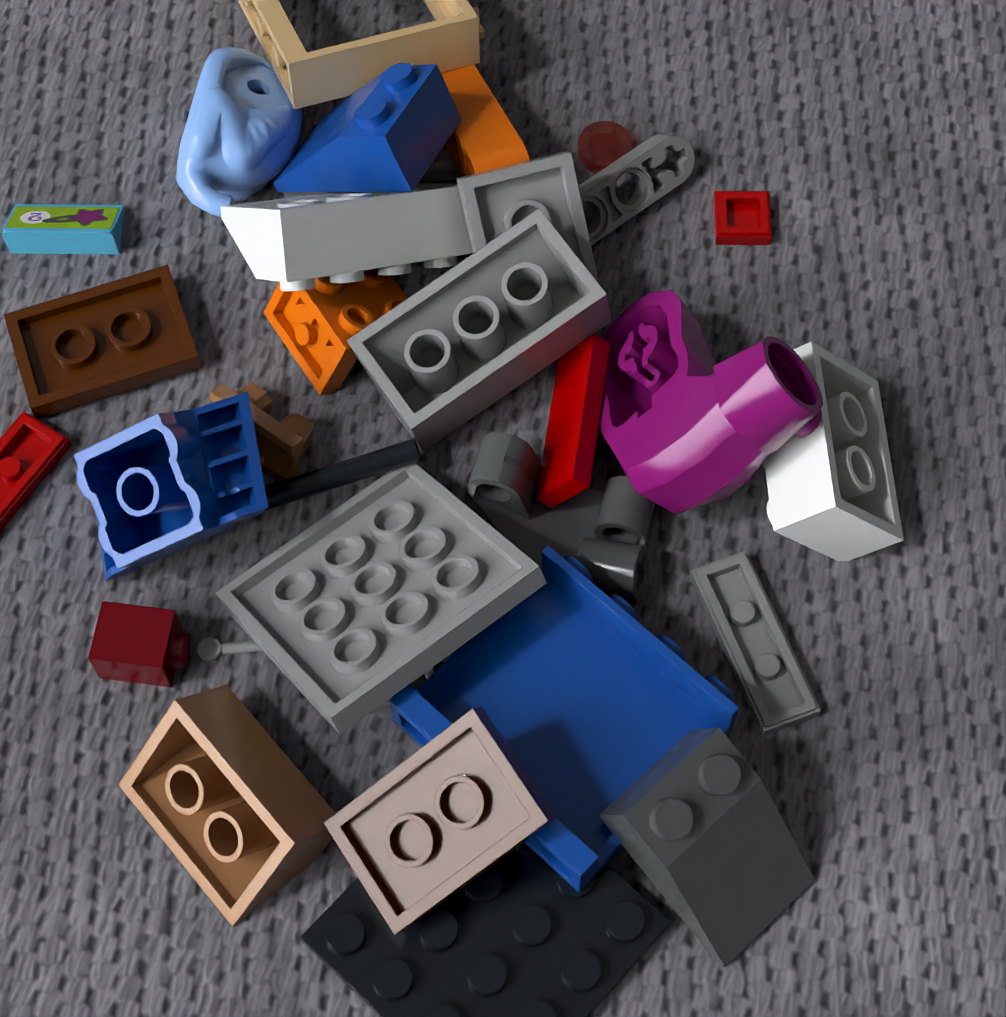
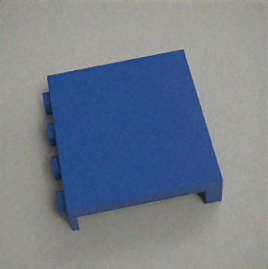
[389,546,739,892]

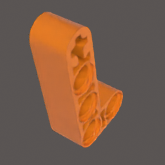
[441,64,530,177]

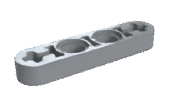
[578,134,695,245]

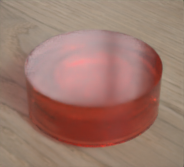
[578,121,632,174]

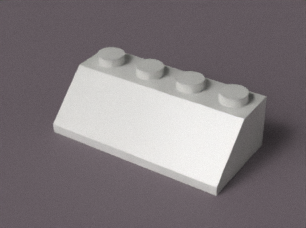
[220,183,473,291]

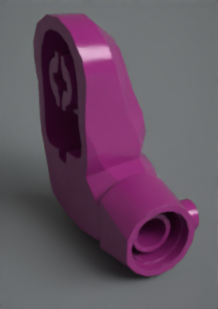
[600,290,823,514]

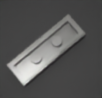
[689,551,821,737]

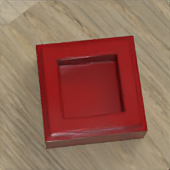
[713,191,772,245]

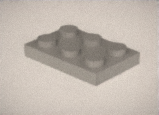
[456,151,599,283]

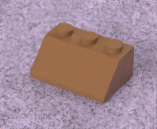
[118,685,336,927]

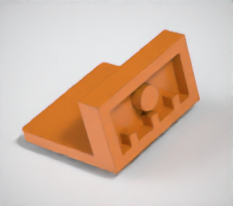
[263,268,408,395]

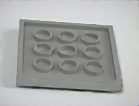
[215,463,547,735]

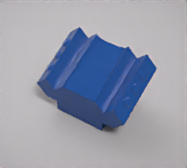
[74,392,268,581]

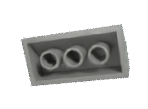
[347,209,612,452]

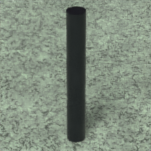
[265,438,422,511]

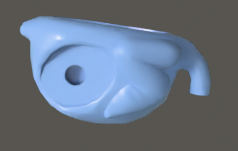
[176,46,302,217]

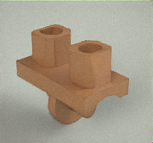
[210,382,314,482]

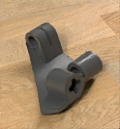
[468,432,656,615]

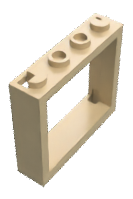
[238,0,486,110]

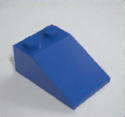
[273,63,462,192]

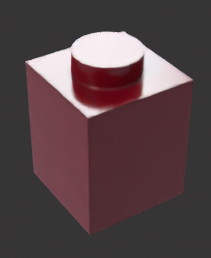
[88,601,190,687]

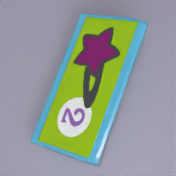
[2,204,125,254]

